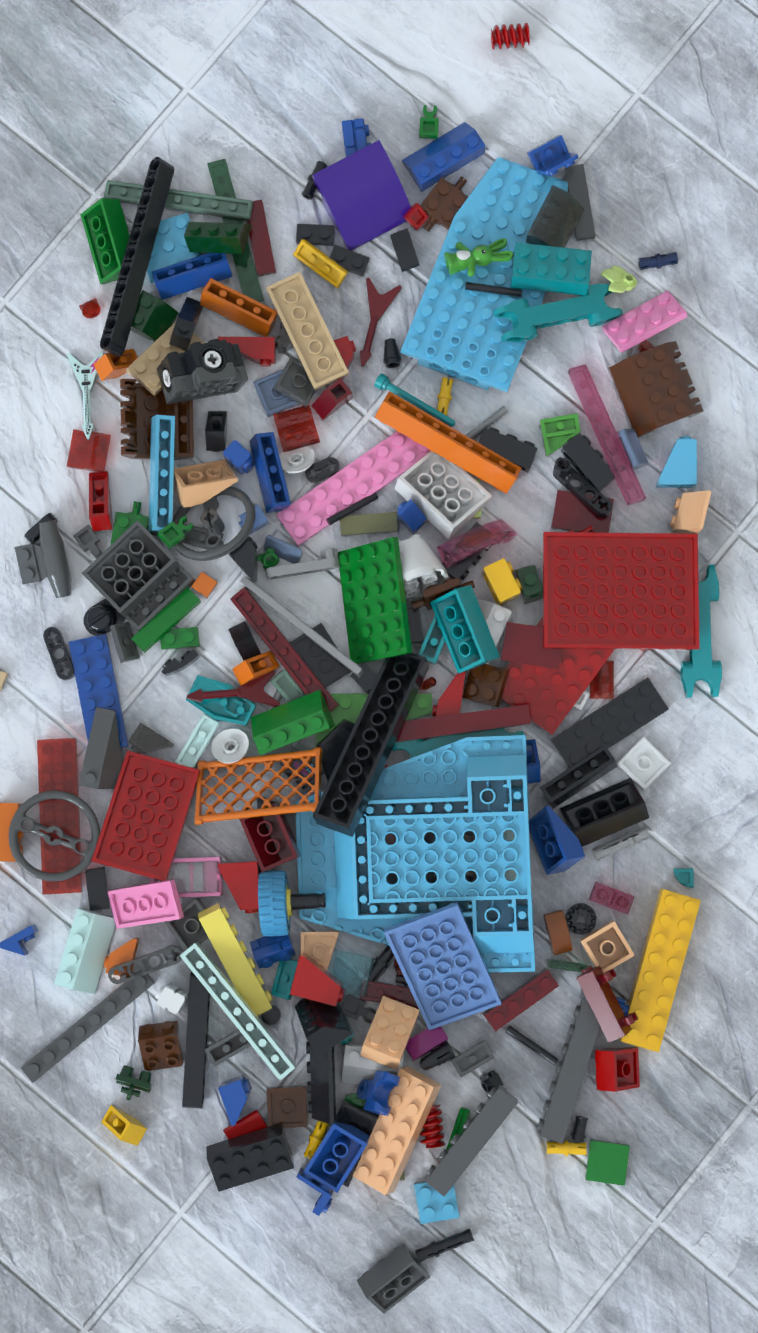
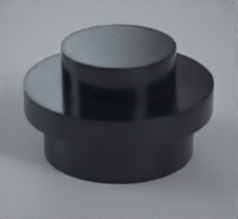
[261,1005,281,1025]

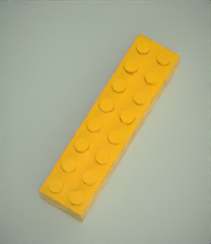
[619,888,701,1052]

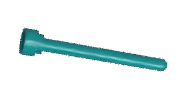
[374,373,455,427]

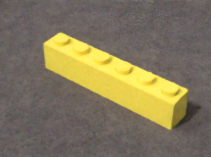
[198,903,273,1016]

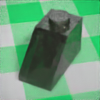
[128,723,175,754]

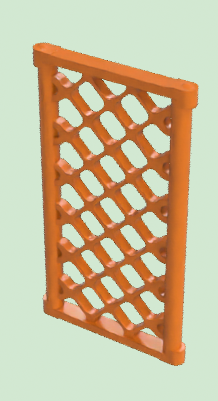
[194,747,322,825]

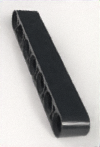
[182,971,210,1109]

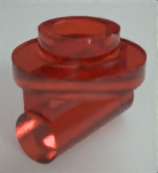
[79,298,101,318]

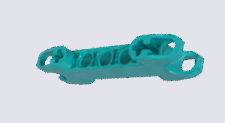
[493,284,623,342]
[681,564,722,698]
[392,706,524,758]

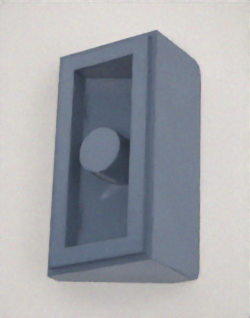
[264,535,303,564]

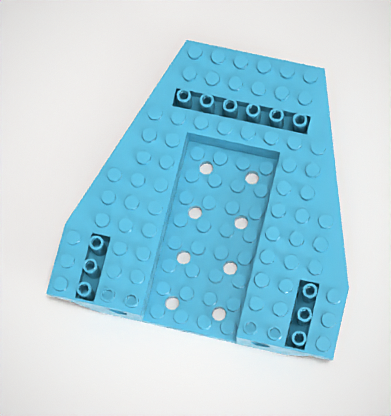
[295,735,535,973]

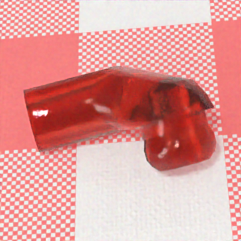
[419,677,436,690]

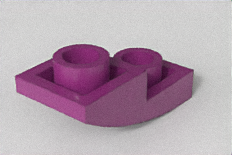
[406,1026,448,1061]

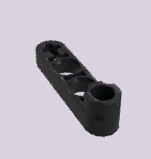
[553,457,612,518]

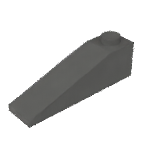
[79,706,123,789]

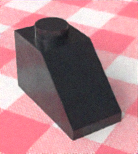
[205,411,227,452]

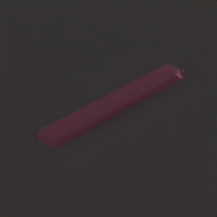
[567,364,646,506]

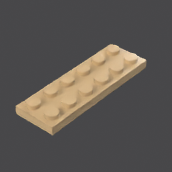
[266,272,349,390]

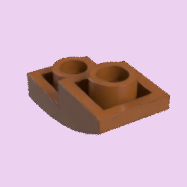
[544,910,573,955]

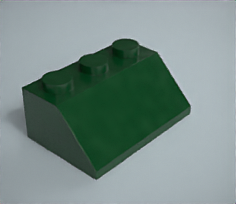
[184,222,252,254]

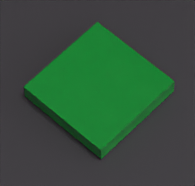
[585,1139,630,1186]

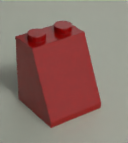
[218,861,261,913]
[290,953,345,1006]

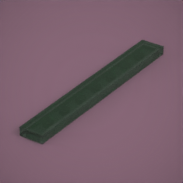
[207,159,264,302]

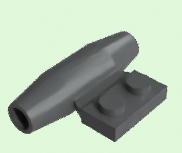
[14,520,71,598]

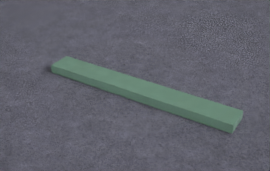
[104,180,254,221]

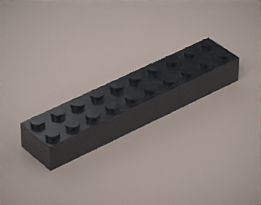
[313,653,429,837]

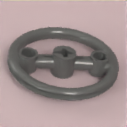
[173,486,255,561]
[8,790,100,881]

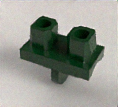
[115,1065,152,1100]

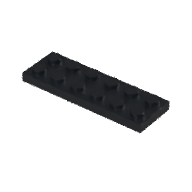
[551,677,669,768]

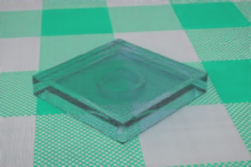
[331,950,374,997]

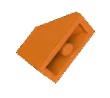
[93,349,138,381]
[232,651,280,686]
[104,937,140,977]

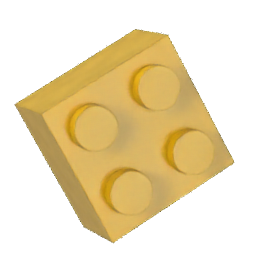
[482,558,522,606]

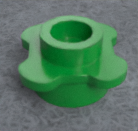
[257,548,279,569]

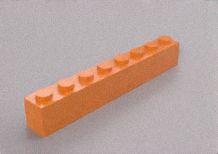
[375,391,521,494]

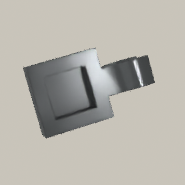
[73,525,102,558]

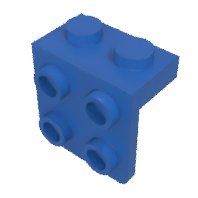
[527,135,579,176]
[296,1168,333,1216]

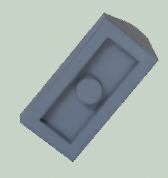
[616,429,649,472]

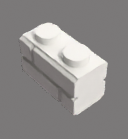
[155,984,189,1014]

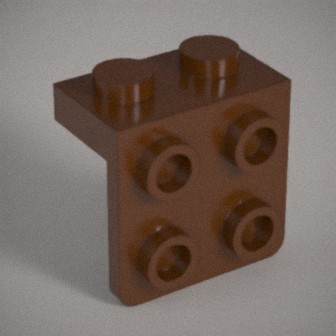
[138,1021,183,1071]

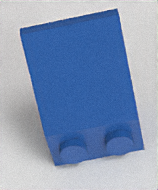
[529,806,585,875]

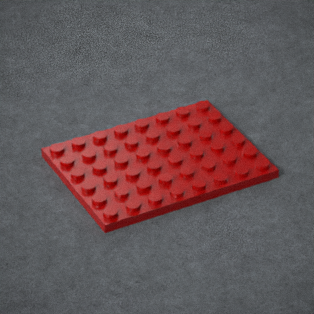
[543,532,700,650]

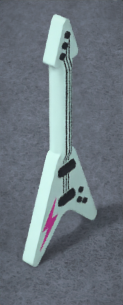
[67,351,104,440]

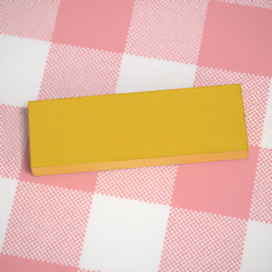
[293,239,348,288]

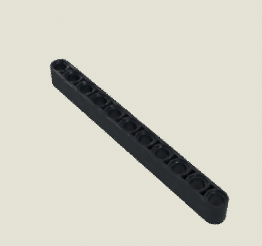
[100,157,174,357]

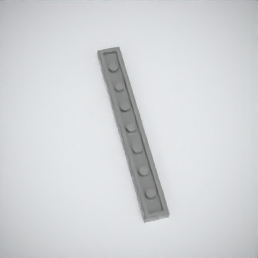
[240,576,364,678]

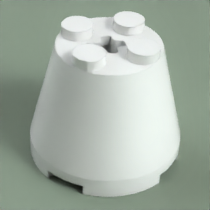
[398,535,449,602]

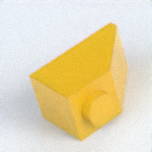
[101,1105,147,1146]

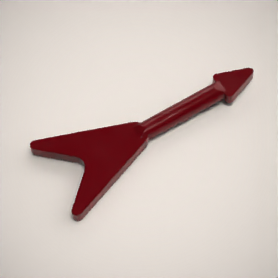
[360,278,401,367]
[186,671,280,707]

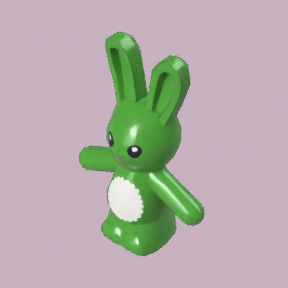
[444,238,513,277]

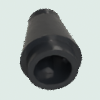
[383,338,402,368]

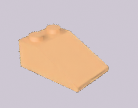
[173,459,238,507]
[670,490,712,534]

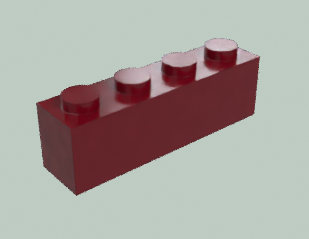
[483,968,559,1032]

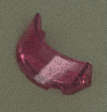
[437,519,517,568]

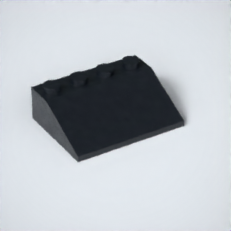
[306,1042,336,1124]

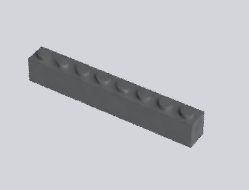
[537,989,600,1144]

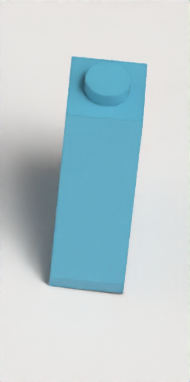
[656,436,697,488]

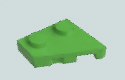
[540,413,581,457]

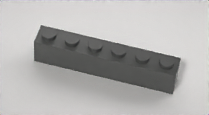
[425,1085,518,1196]

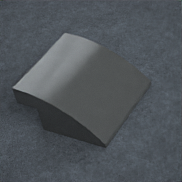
[82,520,195,631]

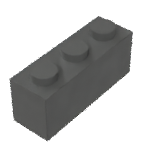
[205,1029,251,1067]

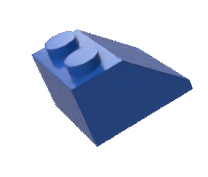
[218,1075,252,1126]

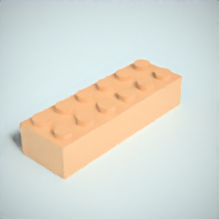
[353,1066,441,1195]

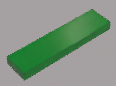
[131,587,201,653]

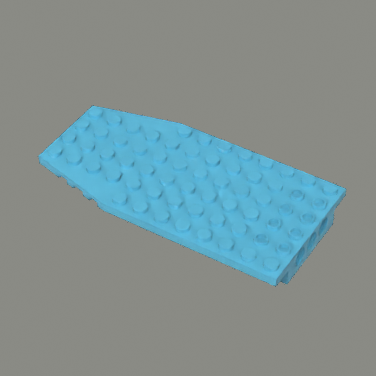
[401,157,568,392]

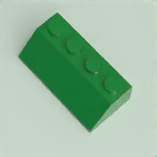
[80,198,130,284]
[251,690,335,755]

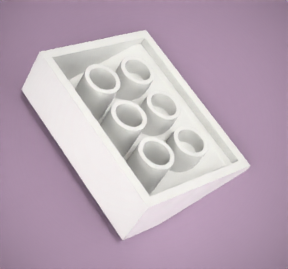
[395,451,492,539]

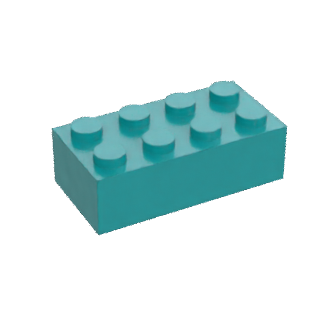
[510,242,592,296]

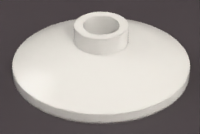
[279,445,315,473]
[211,729,249,763]

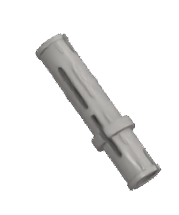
[592,826,650,861]

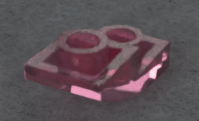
[589,882,635,915]

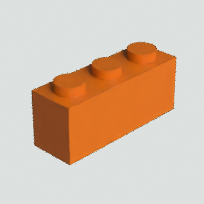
[0,803,24,862]

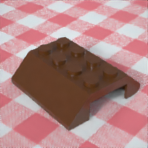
[609,341,704,437]
[120,379,194,460]

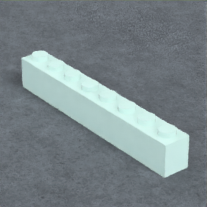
[180,942,297,1080]

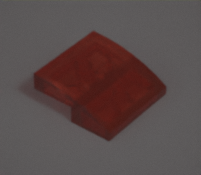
[273,405,320,452]
[67,429,111,472]

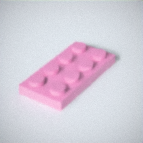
[602,290,687,353]
[107,879,184,929]

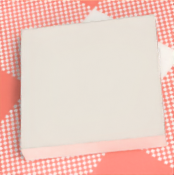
[617,736,671,791]

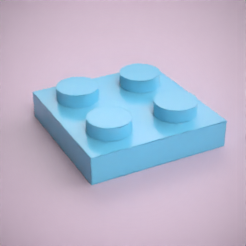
[414,1181,460,1224]

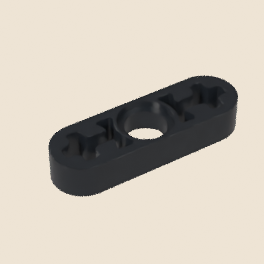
[43,627,75,680]

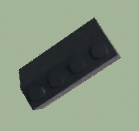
[560,778,649,847]
[295,998,352,1056]

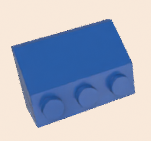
[303,1122,370,1193]

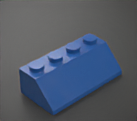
[402,122,486,192]

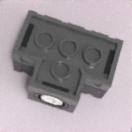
[157,339,248,404]

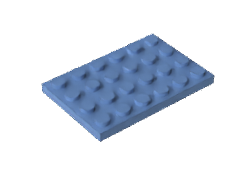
[384,902,502,1030]

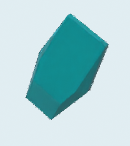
[186,675,256,726]

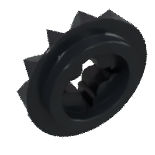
[565,903,597,935]

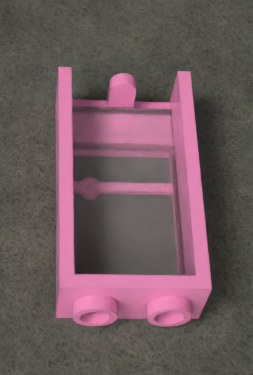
[150,857,223,898]

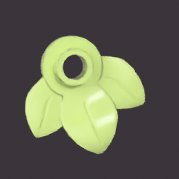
[600,266,637,293]

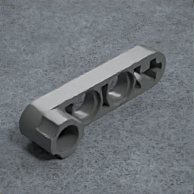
[108,945,182,984]

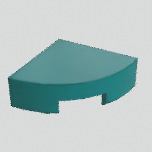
[673,868,694,888]

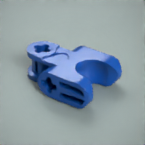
[357,1071,401,1116]

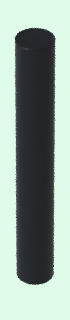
[465,282,522,297]
[326,492,378,525]
[506,1026,558,1065]

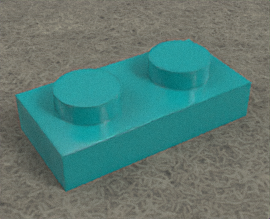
[271,959,298,1000]

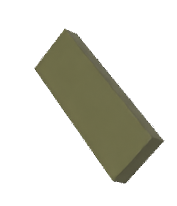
[340,512,398,536]

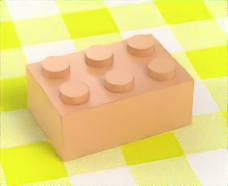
[360,996,420,1070]

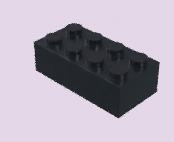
[206,1123,294,1192]

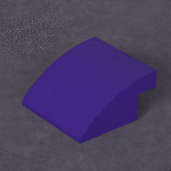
[312,140,411,251]

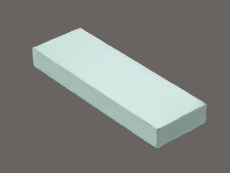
[175,713,221,768]

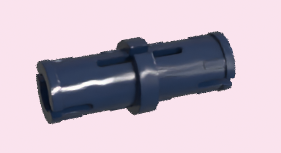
[638,252,678,270]

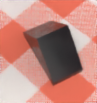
[228,621,261,661]

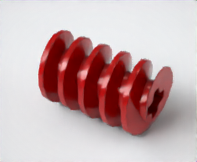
[491,23,530,50]
[420,1105,445,1148]

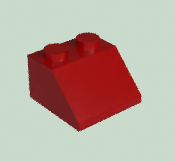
[595,1047,640,1092]

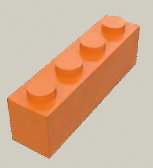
[200,278,278,337]

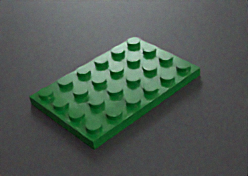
[338,537,412,665]

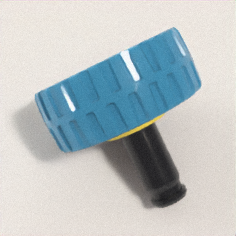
[258,870,326,936]

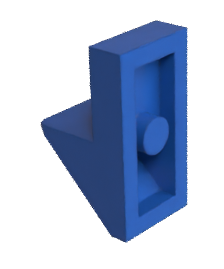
[0,924,38,955]

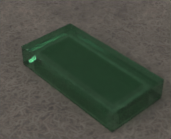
[547,959,588,973]

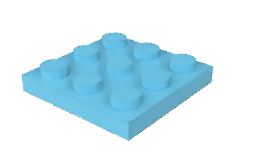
[147,213,201,283]

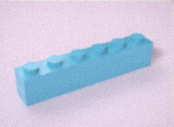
[148,415,175,532]

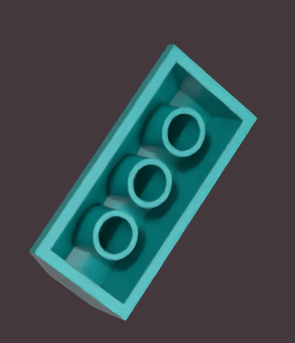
[430,585,500,674]

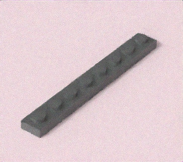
[21,970,155,1083]

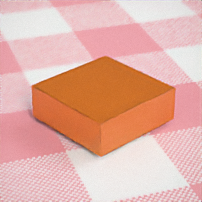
[191,572,218,598]

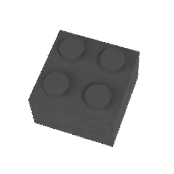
[165,898,208,951]

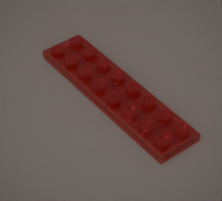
[37,738,82,895]

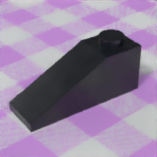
[169,297,203,350]

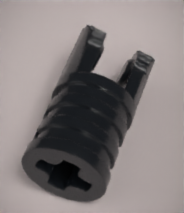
[420,1042,456,1071]

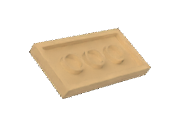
[126,322,204,396]

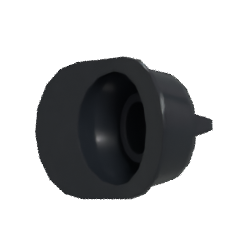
[84,599,125,636]

